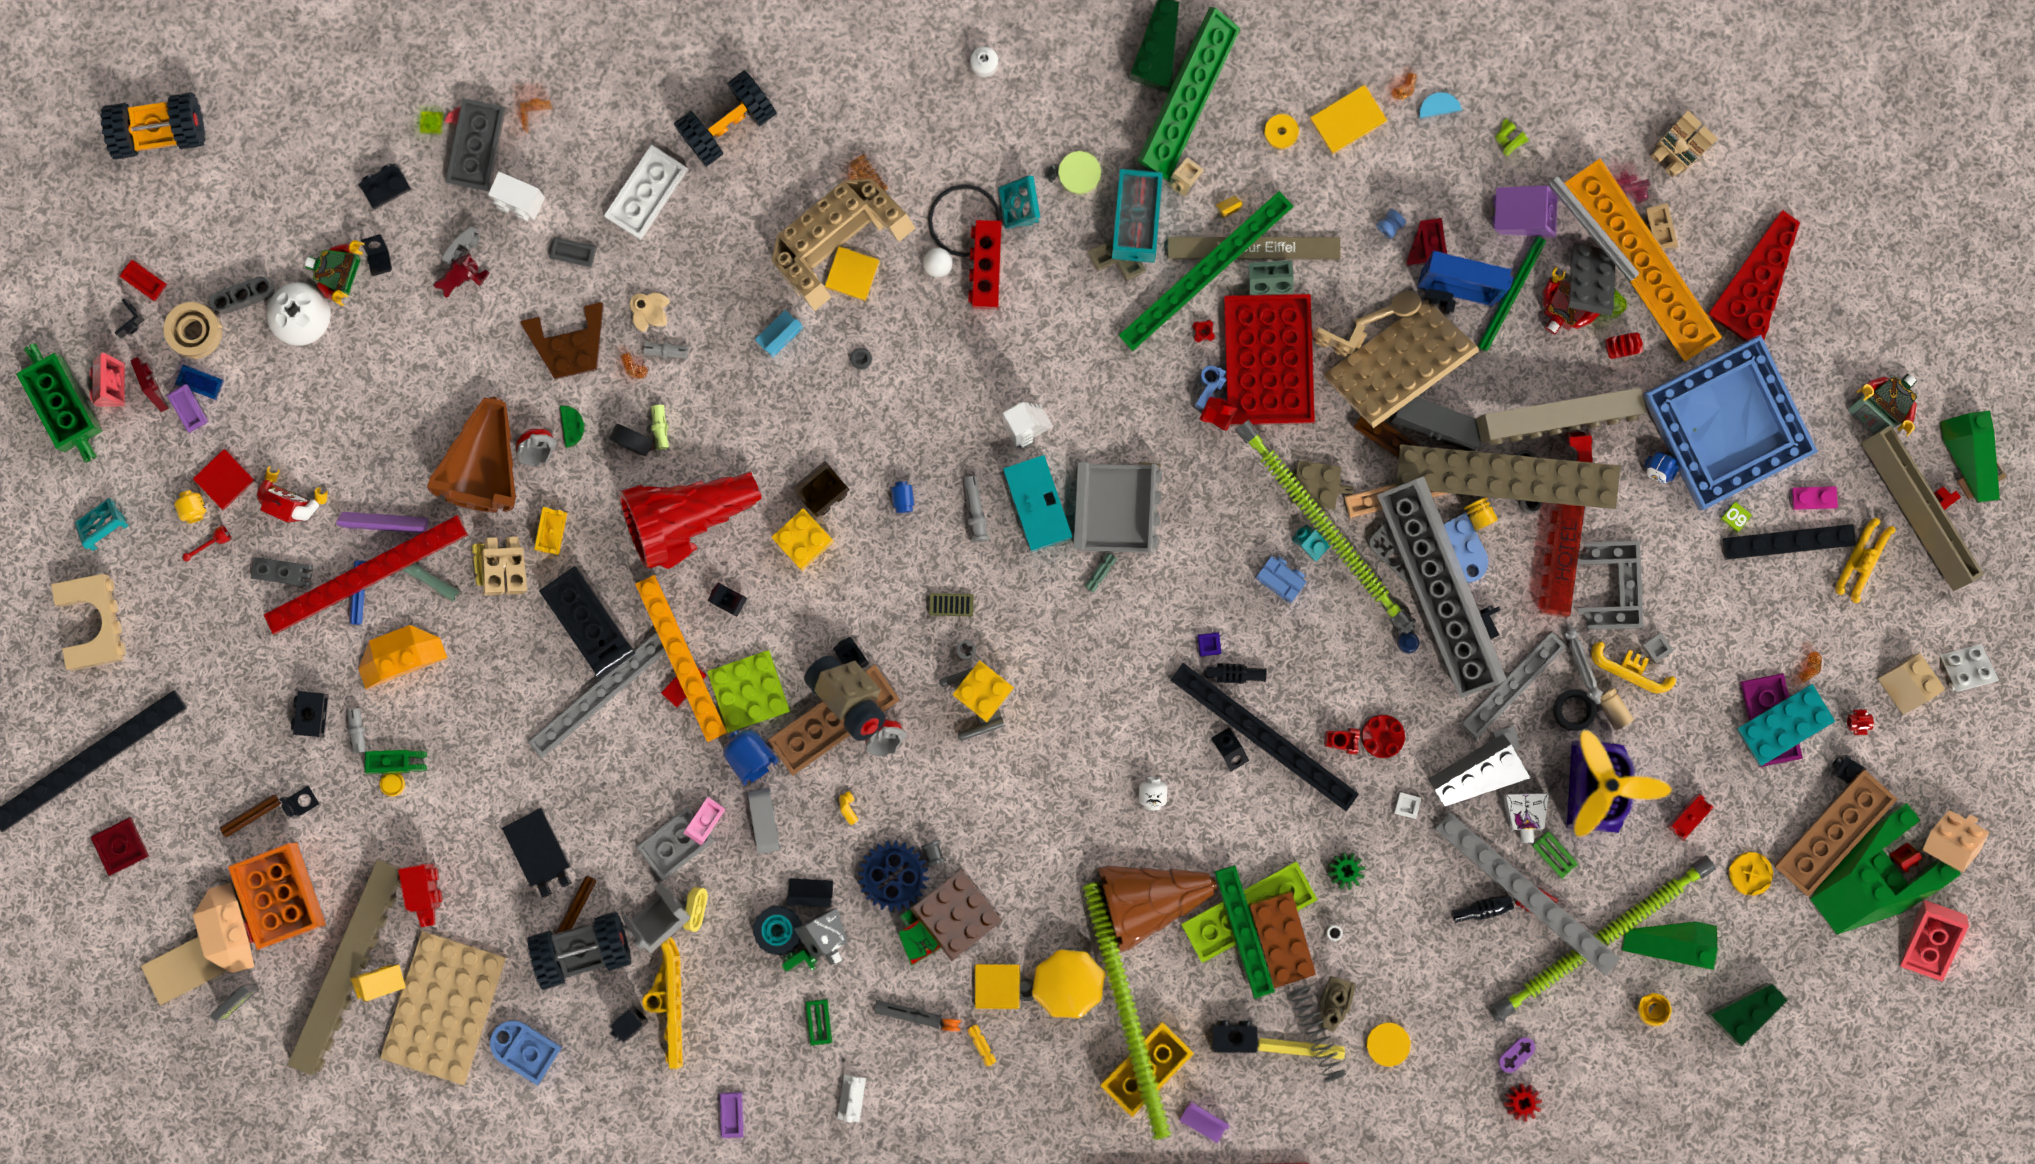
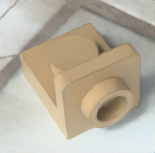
[1168,158,1204,197]

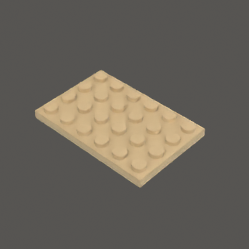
[1323,300,1479,428]
[380,931,506,1085]

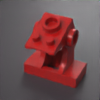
[1566,431,1593,463]

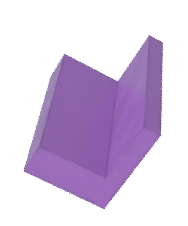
[1179,1101,1230,1143]

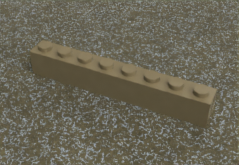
[1476,388,1647,446]
[1861,425,1984,592]

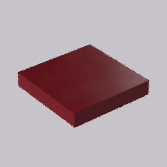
[90,817,150,876]

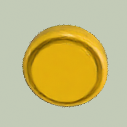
[379,773,405,797]

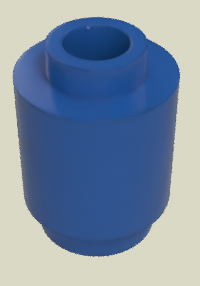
[891,481,915,514]

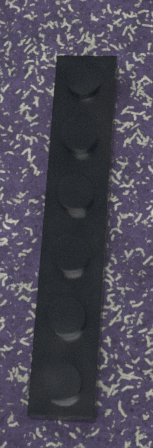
[1723,524,1856,560]

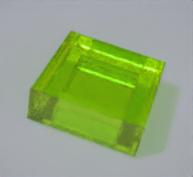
[420,111,444,135]

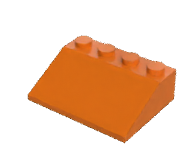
[228,843,326,950]

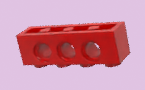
[968,220,1002,310]

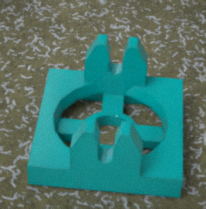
[998,175,1041,229]
[74,497,129,551]

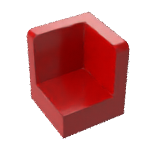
[1199,396,1237,431]

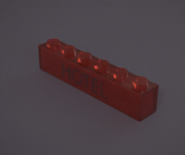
[1538,503,1585,618]

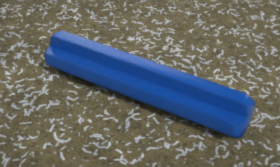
[349,560,365,625]

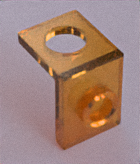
[521,98,553,133]

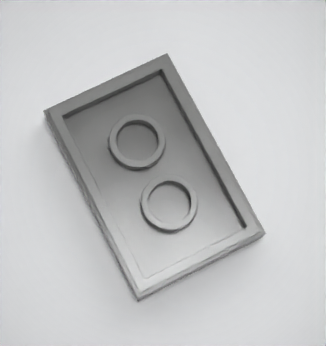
[636,806,715,881]

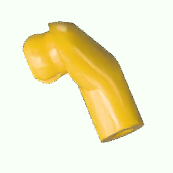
[839,791,858,825]

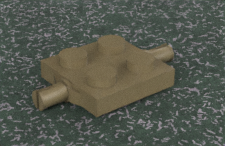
[1282,460,1354,510]

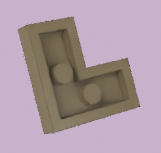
[1087,234,1146,282]

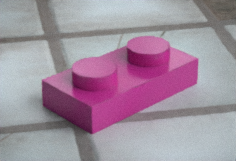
[1792,486,1838,510]

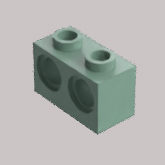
[1249,260,1294,295]

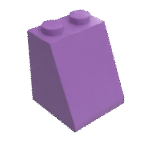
[1492,186,1558,237]

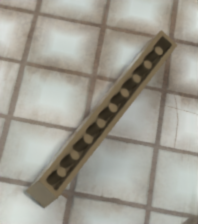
[287,860,401,1076]

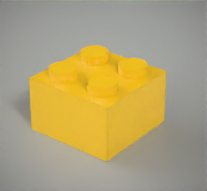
[771,508,834,571]
[952,660,1014,723]

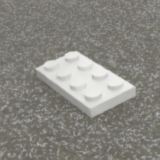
[604,145,688,240]

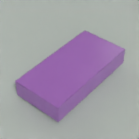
[167,384,209,433]
[720,1092,744,1138]

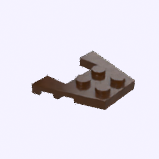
[520,302,604,380]

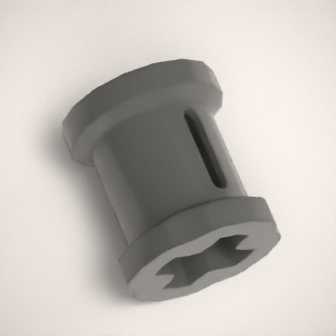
[921,840,946,867]

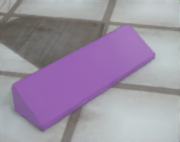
[336,512,428,533]

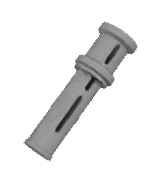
[963,476,990,543]

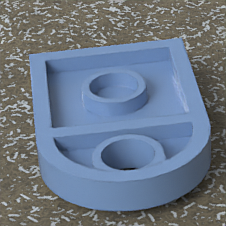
[1444,513,1488,583]
[490,1020,562,1086]

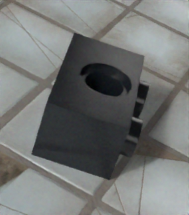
[291,691,329,738]
[1212,1020,1257,1053]

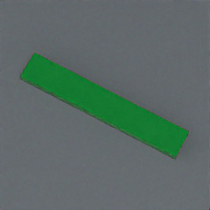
[1214,865,1275,999]

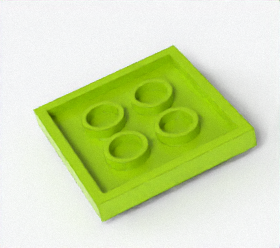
[707,650,790,733]

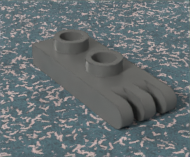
[251,557,313,587]

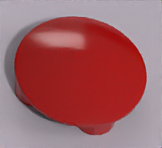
[1361,715,1405,758]

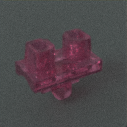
[1616,171,1650,203]

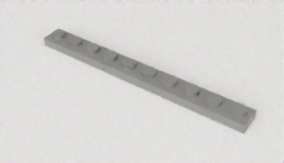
[1435,813,1620,976]

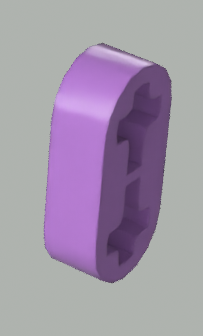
[1498,1037,1535,1073]

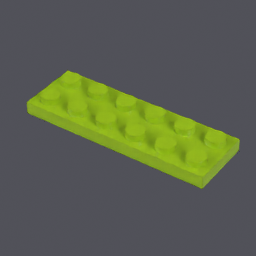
[1181,861,1318,963]

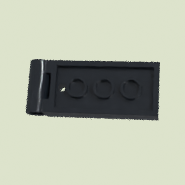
[539,566,636,679]

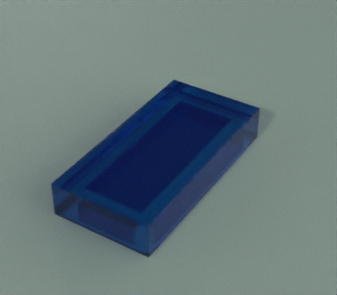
[175,364,224,400]

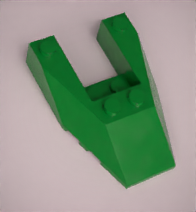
[1810,803,1961,935]

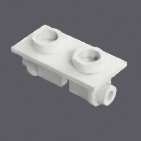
[837,1075,866,1123]

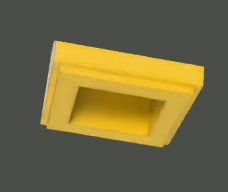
[1216,195,1242,218]

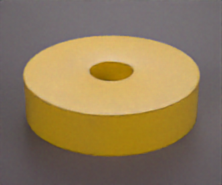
[1264,114,1299,149]

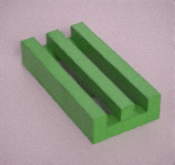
[1532,831,1578,879]

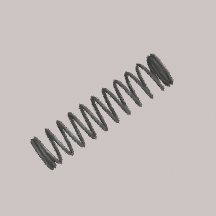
[1288,985,1346,1083]

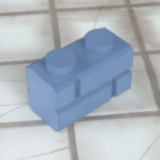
[1255,556,1307,604]

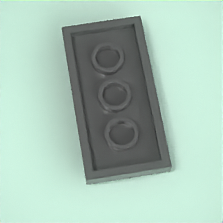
[445,98,506,192]
[1568,243,1616,316]

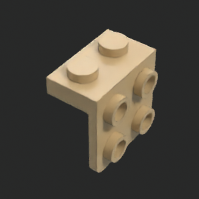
[1312,322,1367,357]

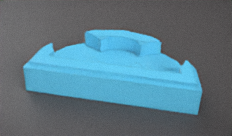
[1419,93,1462,119]

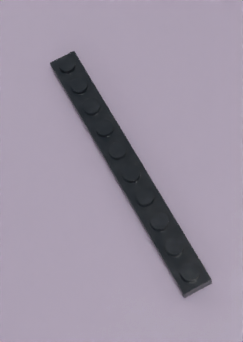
[1170,663,1359,812]
[0,690,187,832]

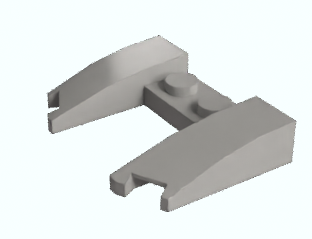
[1576,541,1644,630]

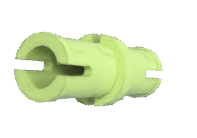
[650,405,669,450]

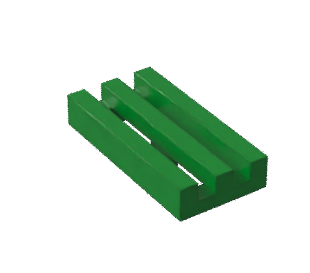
[806,999,833,1046]

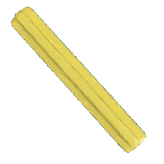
[1257,1038,1345,1059]

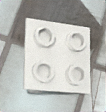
[1940,644,1999,692]

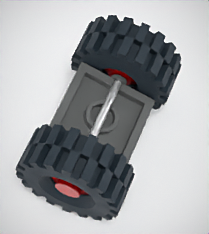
[527,912,632,990]

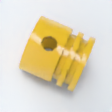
[1464,497,1498,531]

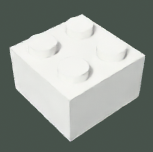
[488,172,545,221]

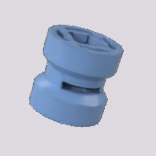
[1376,209,1406,239]

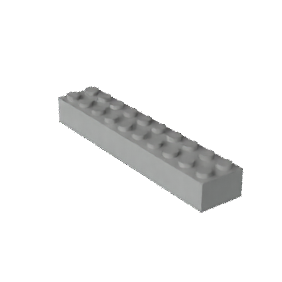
[1377,476,1506,698]

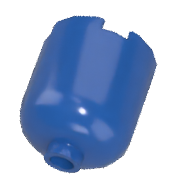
[723,730,779,786]

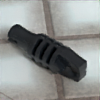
[1205,663,1267,684]
[1452,895,1514,924]

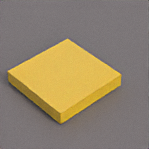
[825,246,880,301]
[975,964,1020,1009]

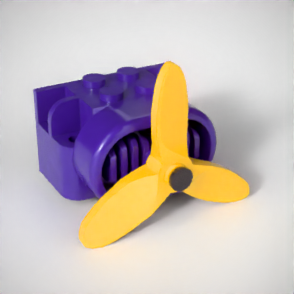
[1566,730,1671,836]

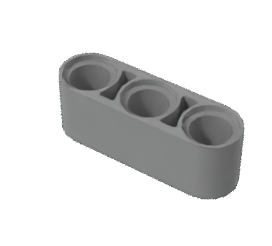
[748,788,781,854]

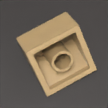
[1878,653,1945,715]

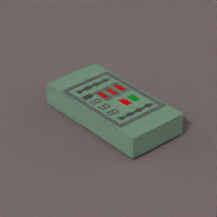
[1848,395,1896,434]

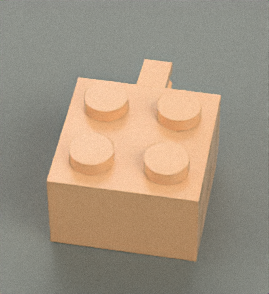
[1923,810,1989,872]

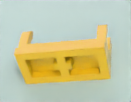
[534,507,567,555]
[350,964,405,1002]

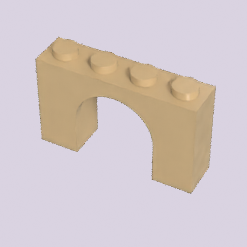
[51,574,126,671]

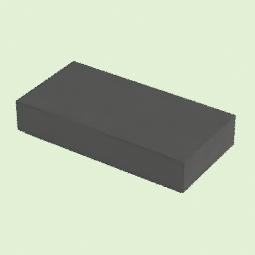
[549,237,597,268]

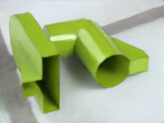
[1495,119,1529,156]

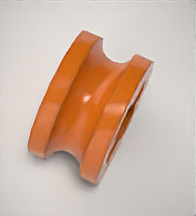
[941,1018,961,1031]

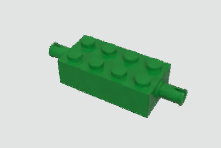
[16,343,103,463]

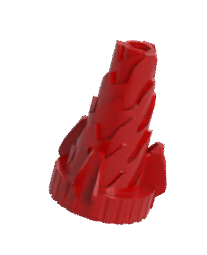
[619,471,762,569]

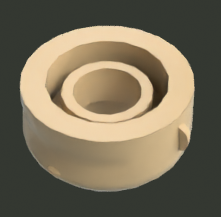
[163,302,224,359]

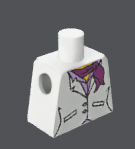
[1503,794,1548,843]

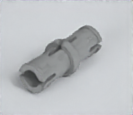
[644,342,689,359]
[346,708,367,754]

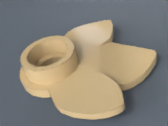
[629,292,670,332]

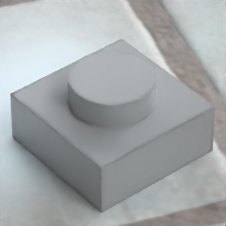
[1642,633,1674,663]
[1492,726,1520,749]

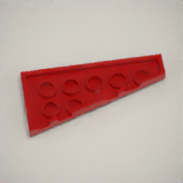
[1707,210,1800,341]

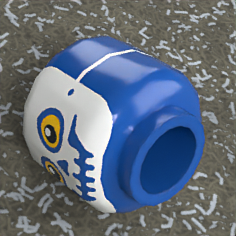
[1644,452,1679,484]

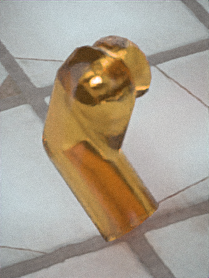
[1392,73,1417,100]
[620,353,648,379]
[1798,651,1822,683]

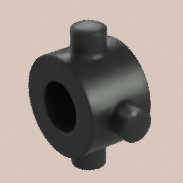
[1047,164,1058,183]

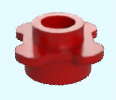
[1192,320,1215,343]

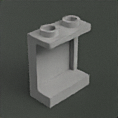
[622,882,691,953]

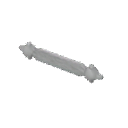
[1563,624,1603,705]

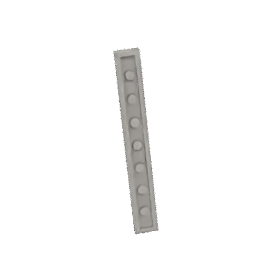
[528,631,666,758]

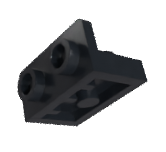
[358,163,411,210]

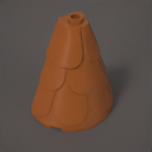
[427,397,516,513]
[1098,865,1217,953]

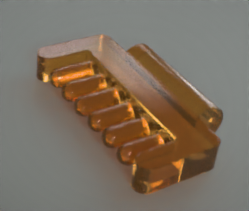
[848,154,888,191]

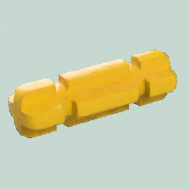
[967,1024,996,1067]

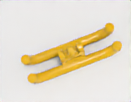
[1835,517,1896,603]
[1591,641,1676,694]

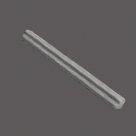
[1548,176,1639,281]

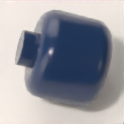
[1397,632,1420,654]

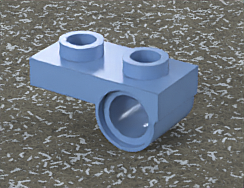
[1195,366,1227,411]

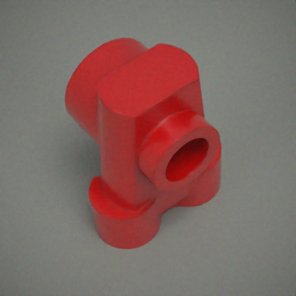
[1324,728,1360,755]

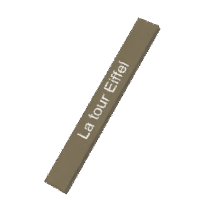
[1168,237,1340,260]

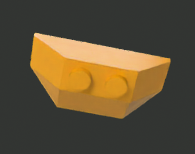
[358,625,448,689]

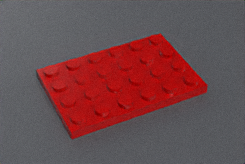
[1224,294,1315,425]

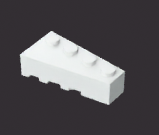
[1003,402,1053,448]

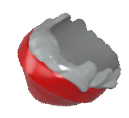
[515,428,557,467]
[865,719,907,757]

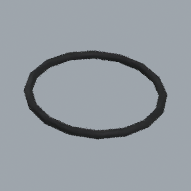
[928,184,1002,257]

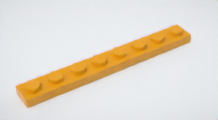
[635,575,728,742]

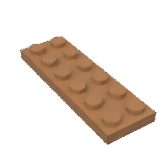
[768,665,900,776]
[1774,769,1898,897]

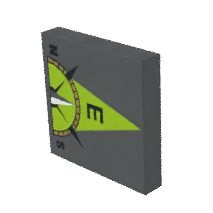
[210,984,260,1022]

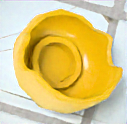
[1637,993,1672,1027]

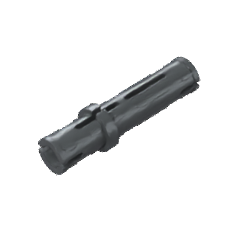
[874,1000,942,1029]

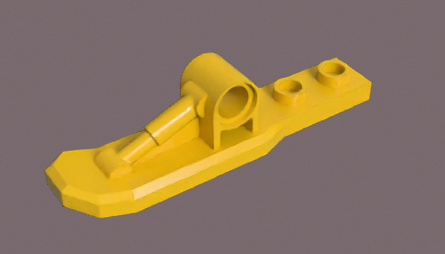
[642,936,683,1069]

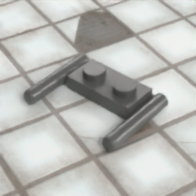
[939,668,1005,741]

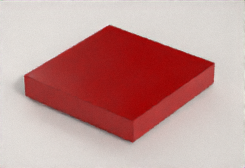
[193,449,255,510]

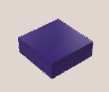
[1197,632,1222,657]

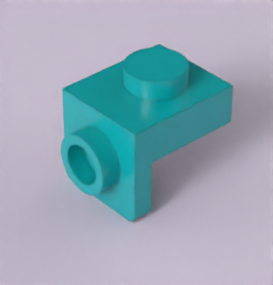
[1292,524,1330,562]

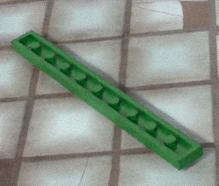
[1118,190,1294,352]

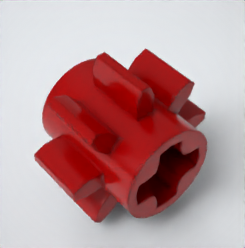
[1847,709,1874,735]

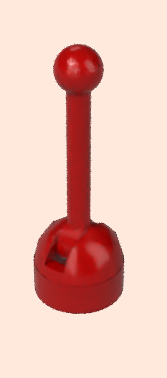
[182,525,232,562]

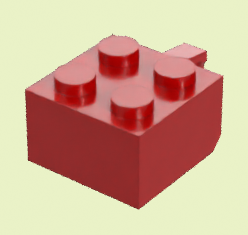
[398,864,443,927]

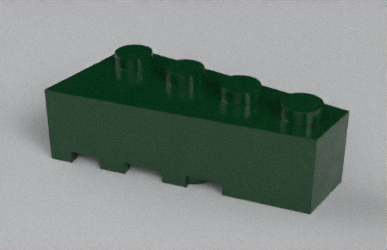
[1130,0,1179,94]

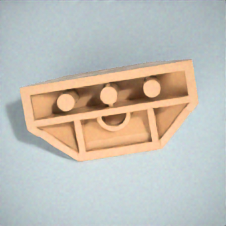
[193,883,254,974]

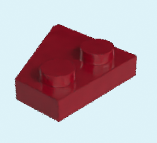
[1406,218,1447,267]
[130,357,169,413]

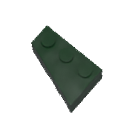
[1705,983,1788,1047]

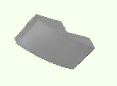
[441,227,480,266]

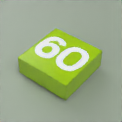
[1721,502,1752,532]

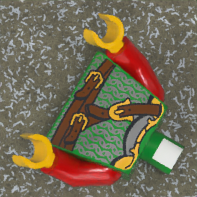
[305,240,365,306]

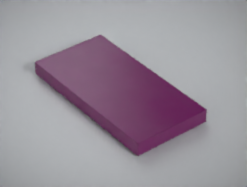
[1740,673,1803,767]

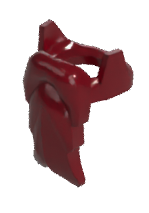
[433,253,490,298]

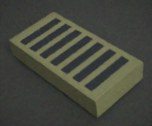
[929,593,974,617]

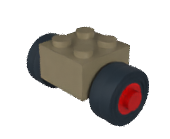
[804,655,885,741]

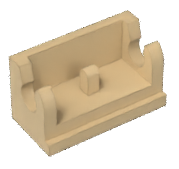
[1646,203,1678,250]

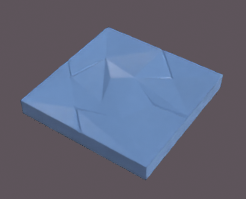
[1642,335,1818,510]

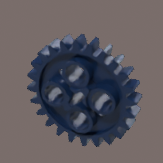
[858,840,929,912]

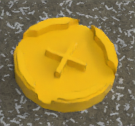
[1729,852,1773,896]
[1366,1022,1411,1067]

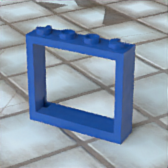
[1417,251,1513,306]

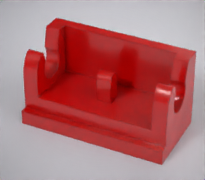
[1667,794,1714,841]

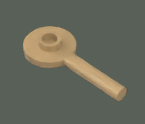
[1354,291,1422,325]

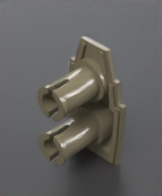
[1319,976,1356,1032]

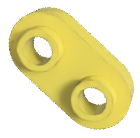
[683,887,708,932]

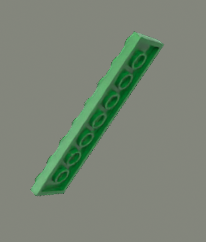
[1137,7,1241,181]

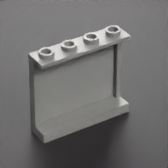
[1074,462,1162,553]

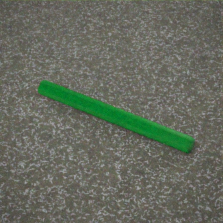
[1477,236,1546,352]

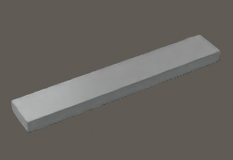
[1460,631,1567,739]

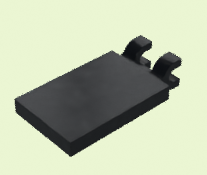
[502,808,572,898]

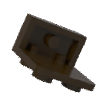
[792,461,850,517]

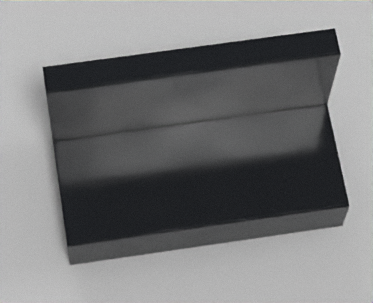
[786,878,833,907]

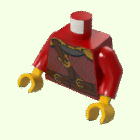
[1542,266,1600,335]

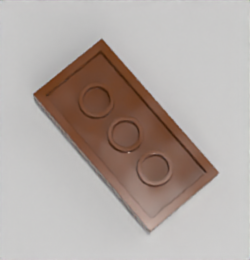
[1249,891,1316,988]

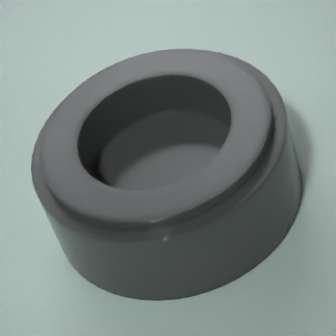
[850,348,872,370]
[1020,979,1034,1001]

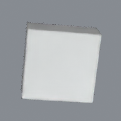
[1394,792,1421,819]

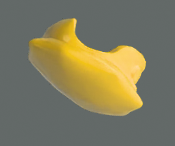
[1032,949,1105,1018]

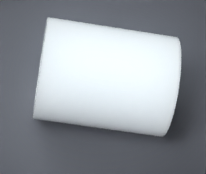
[1325,925,1343,941]

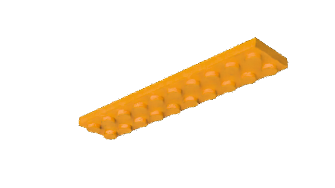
[1564,158,1722,362]

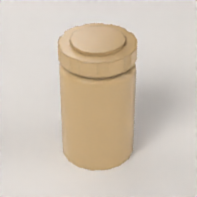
[1600,688,1634,731]

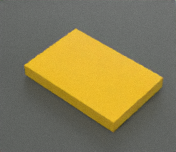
[1310,85,1387,155]

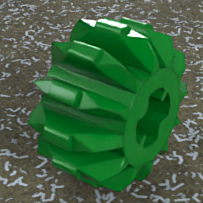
[1328,852,1365,890]

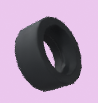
[609,424,653,456]
[1553,689,1597,731]

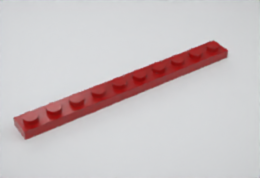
[264,515,468,635]

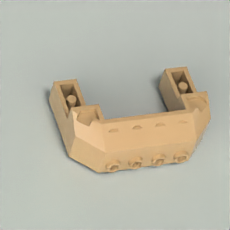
[771,178,916,311]

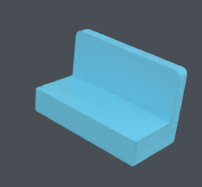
[755,310,803,358]

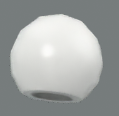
[923,248,953,278]

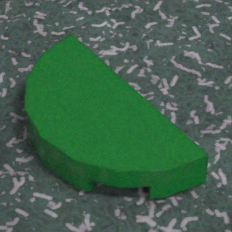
[560,406,585,449]

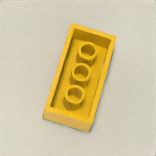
[1100,1021,1194,1117]

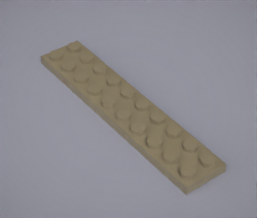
[1396,444,1621,509]

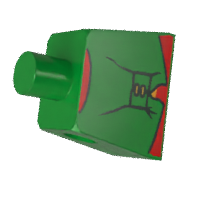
[898,910,940,966]

